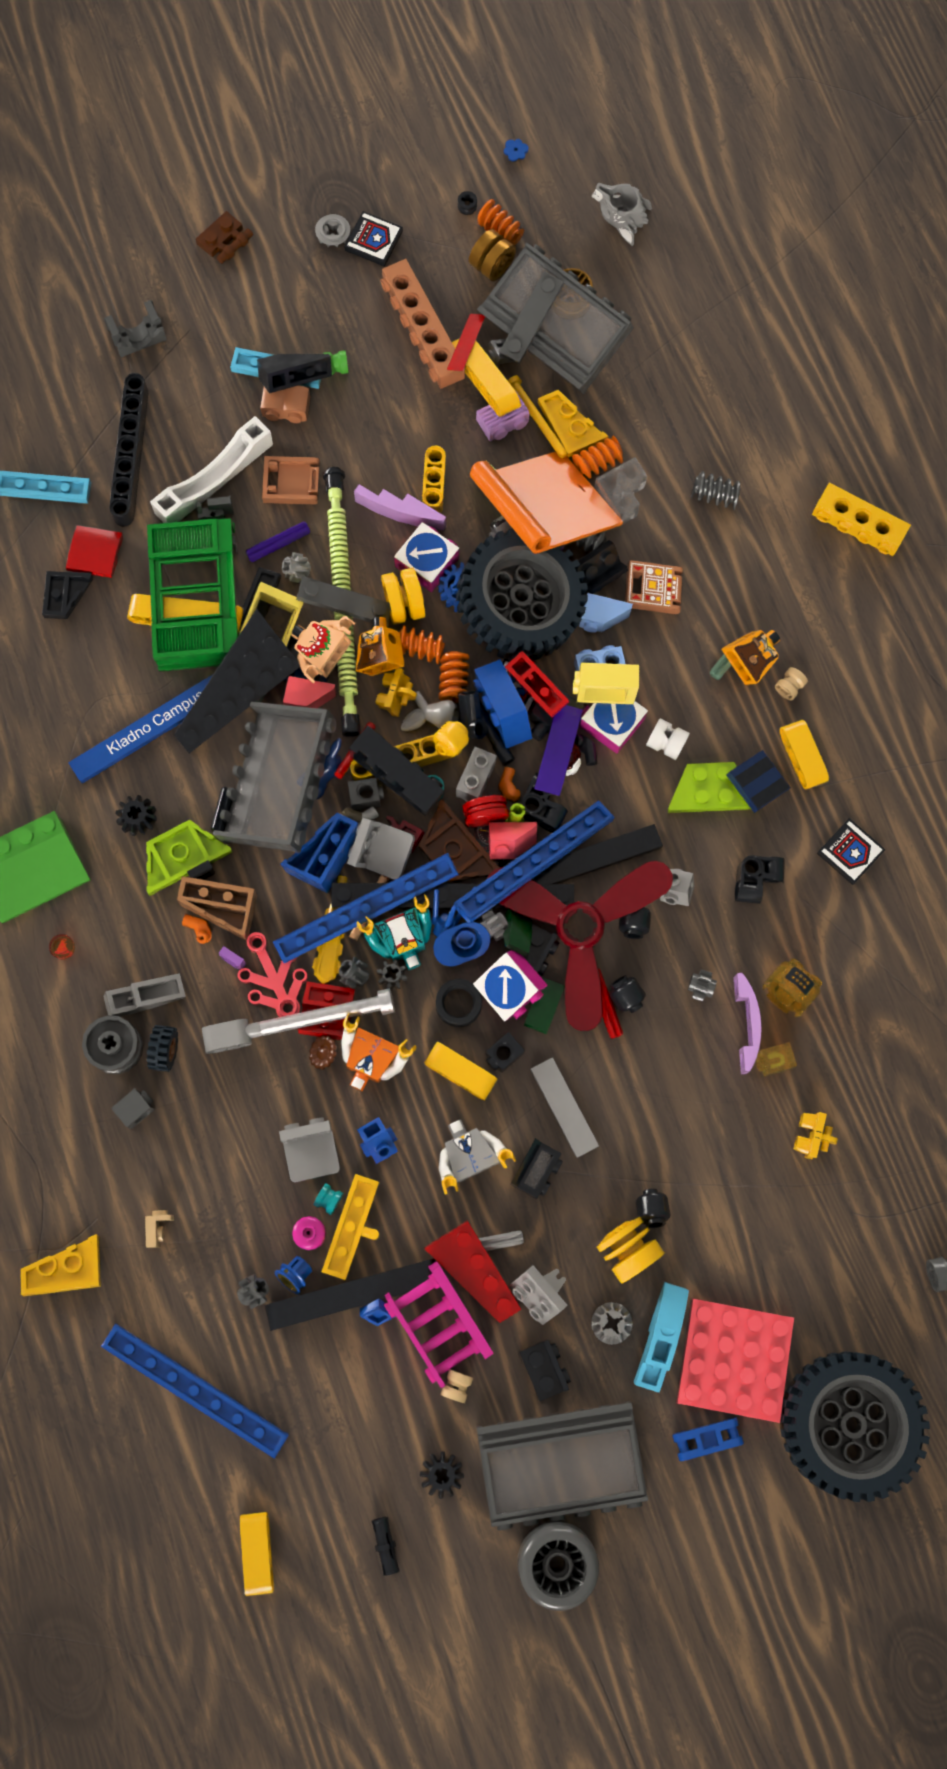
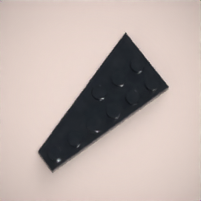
[174,609,300,754]

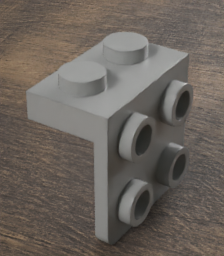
[347,818,415,880]
[279,1117,340,1182]

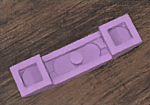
[733,973,761,1074]

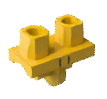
[375,668,417,717]
[793,1112,838,1160]

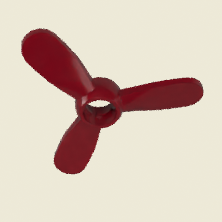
[487,860,673,1031]

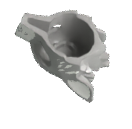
[592,183,652,246]

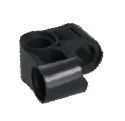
[521,772,568,833]
[735,855,785,904]

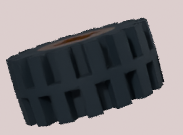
[147,1025,178,1072]

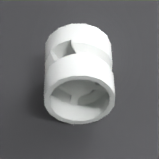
[646,718,690,760]

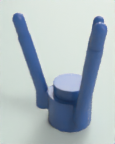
[431,887,475,937]

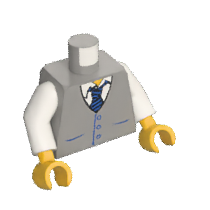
[438,1119,516,1194]

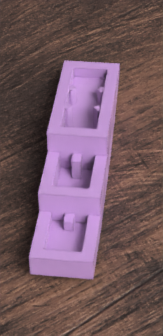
[354,484,446,531]

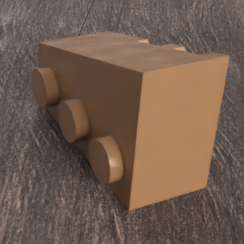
[177,876,258,941]

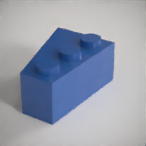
[280,813,359,894]

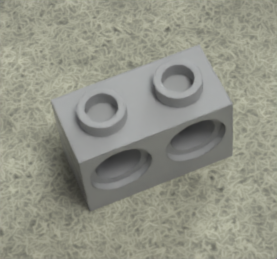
[456,747,497,802]

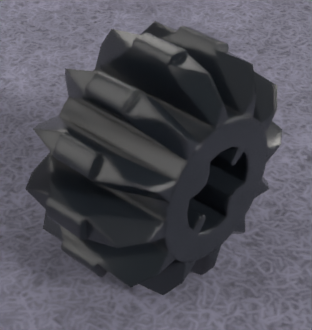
[115,795,157,836]
[420,1451,464,1499]

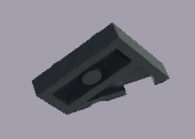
[42,571,93,619]

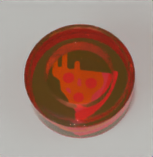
[49,934,75,960]

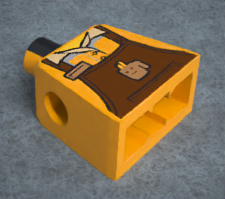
[356,617,404,676]
[721,630,780,685]

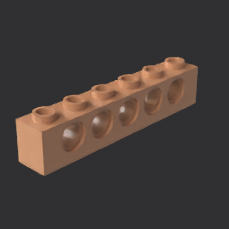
[380,259,465,389]

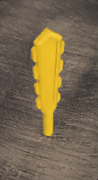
[312,876,348,984]

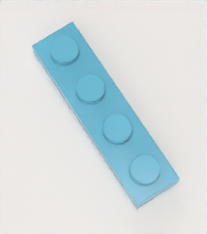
[230,347,321,389]
[0,471,91,504]

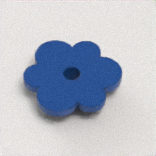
[504,139,528,162]

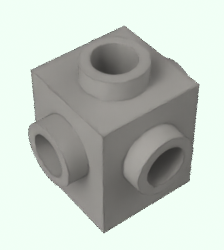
[660,869,695,906]

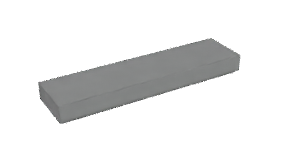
[530,1057,599,1158]

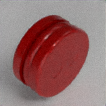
[462,795,509,827]

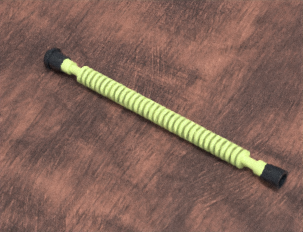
[322,467,361,737]

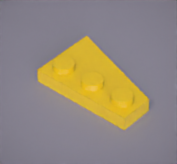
[538,390,609,458]
[21,1234,101,1296]

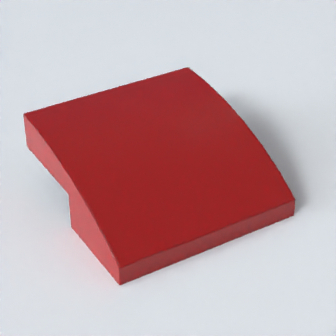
[66,525,123,578]
[298,982,355,1040]

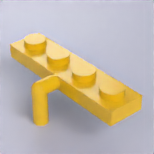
[321,1174,380,1280]

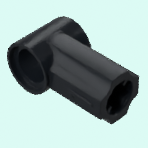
[458,691,488,739]

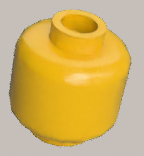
[433,721,469,757]

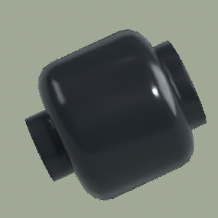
[618,907,651,939]
[609,975,646,1013]
[635,1189,671,1228]

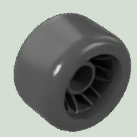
[517,1521,599,1611]

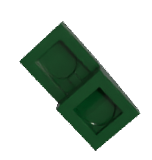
[503,909,532,956]
[524,977,565,1034]

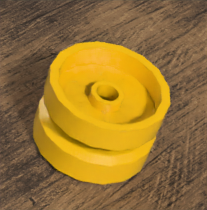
[381,567,425,625]

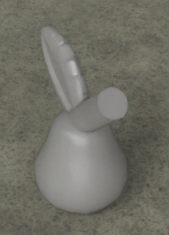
[401,691,459,731]

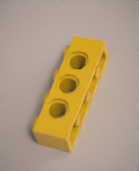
[812,483,911,556]

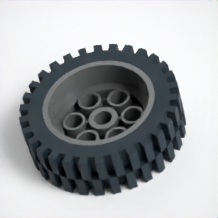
[456,528,588,660]
[780,1351,930,1502]

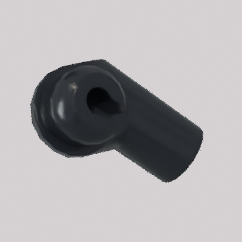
[573,734,598,766]

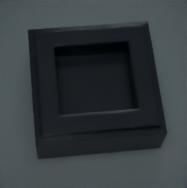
[187,860,215,880]

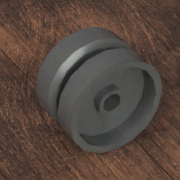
[82,1015,143,1074]

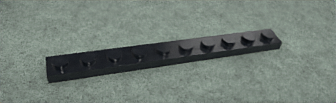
[331,883,574,909]

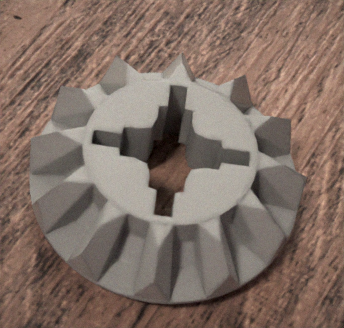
[315,214,350,247]
[591,1302,633,1345]

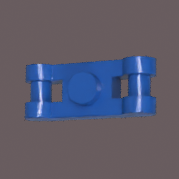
[672,1417,744,1461]

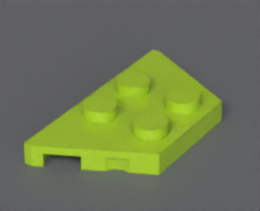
[668,762,751,813]
[146,820,232,896]

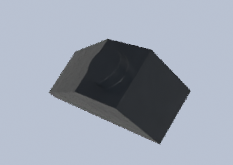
[257,354,332,394]

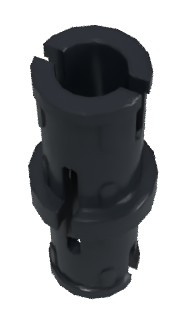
[371,1516,400,1576]

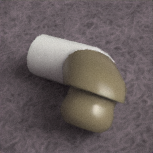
[342,806,379,824]

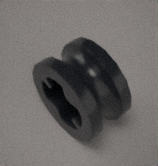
[458,191,477,215]

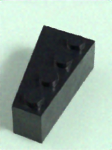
[349,725,444,817]

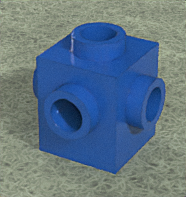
[357,1117,398,1164]

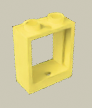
[238,582,304,647]
[573,663,639,704]

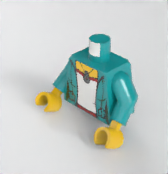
[356,894,432,970]

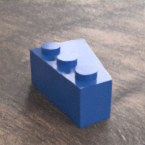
[473,659,532,749]

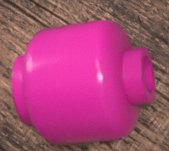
[292,1216,327,1250]

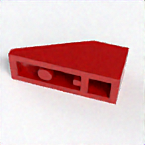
[505,651,570,718]

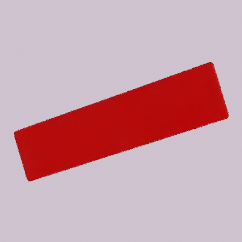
[447,314,485,371]

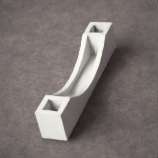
[150,416,273,523]

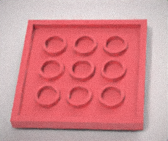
[676,1299,794,1423]

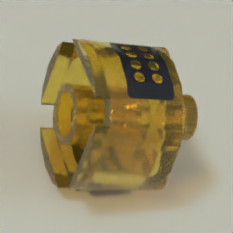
[762,959,822,1017]

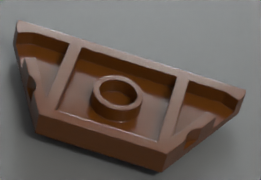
[419,799,500,884]

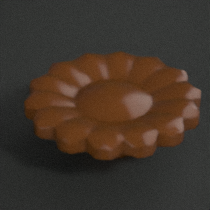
[309,1035,337,1070]

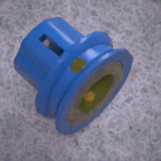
[274,1256,313,1294]

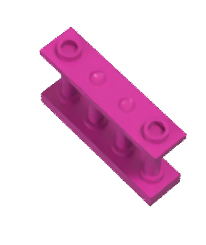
[384,1261,494,1388]

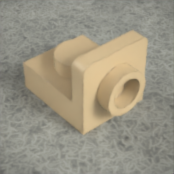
[145,1210,174,1248]

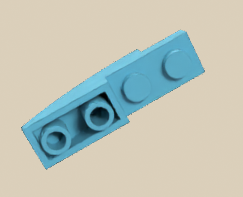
[634,1282,689,1393]

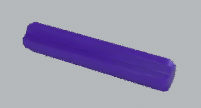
[246,521,310,562]

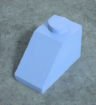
[579,593,633,633]

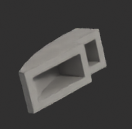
[103,973,186,1017]

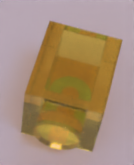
[756,1042,797,1077]

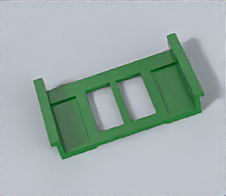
[147,518,238,671]

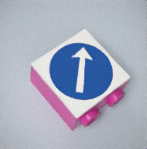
[394,522,459,593]
[580,701,648,754]
[473,950,548,1021]

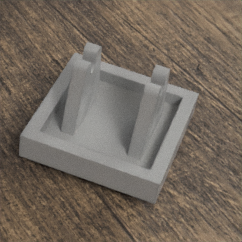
[509,1265,568,1325]

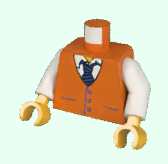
[341,1014,417,1092]

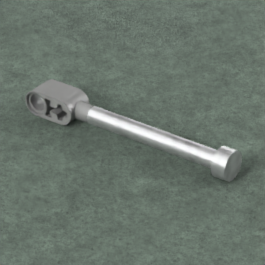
[202,988,395,1054]

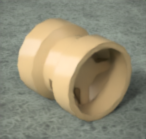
[775,667,808,700]
[440,1369,473,1403]

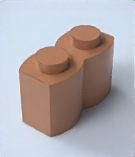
[260,386,311,423]

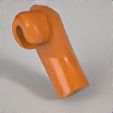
[499,767,521,802]
[182,914,212,944]

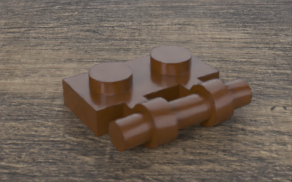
[196,211,253,264]

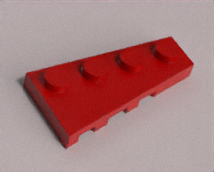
[424,1220,522,1323]

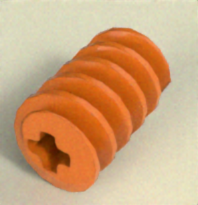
[477,199,525,246]
[572,435,623,479]
[399,625,445,665]
[439,651,470,704]

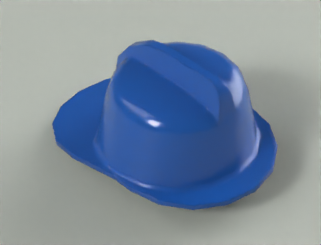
[433,922,490,967]

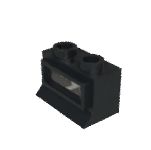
[510,1138,563,1199]

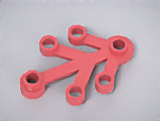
[238,932,308,1017]

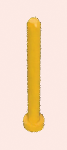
[507,375,567,458]

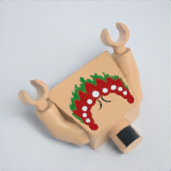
[291,616,356,683]

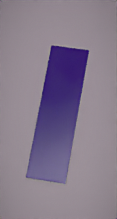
[534,705,583,796]

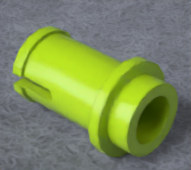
[505,803,526,822]

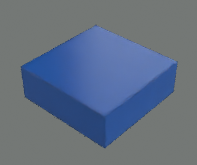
[360,1299,396,1326]

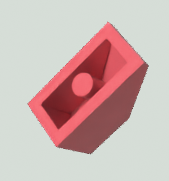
[283,676,337,708]
[488,822,537,859]

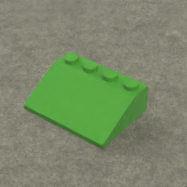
[0,811,91,924]

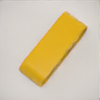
[422,446,446,513]
[780,719,829,790]
[424,1042,498,1101]
[240,1512,274,1596]

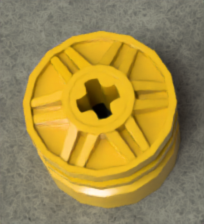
[596,1217,665,1284]

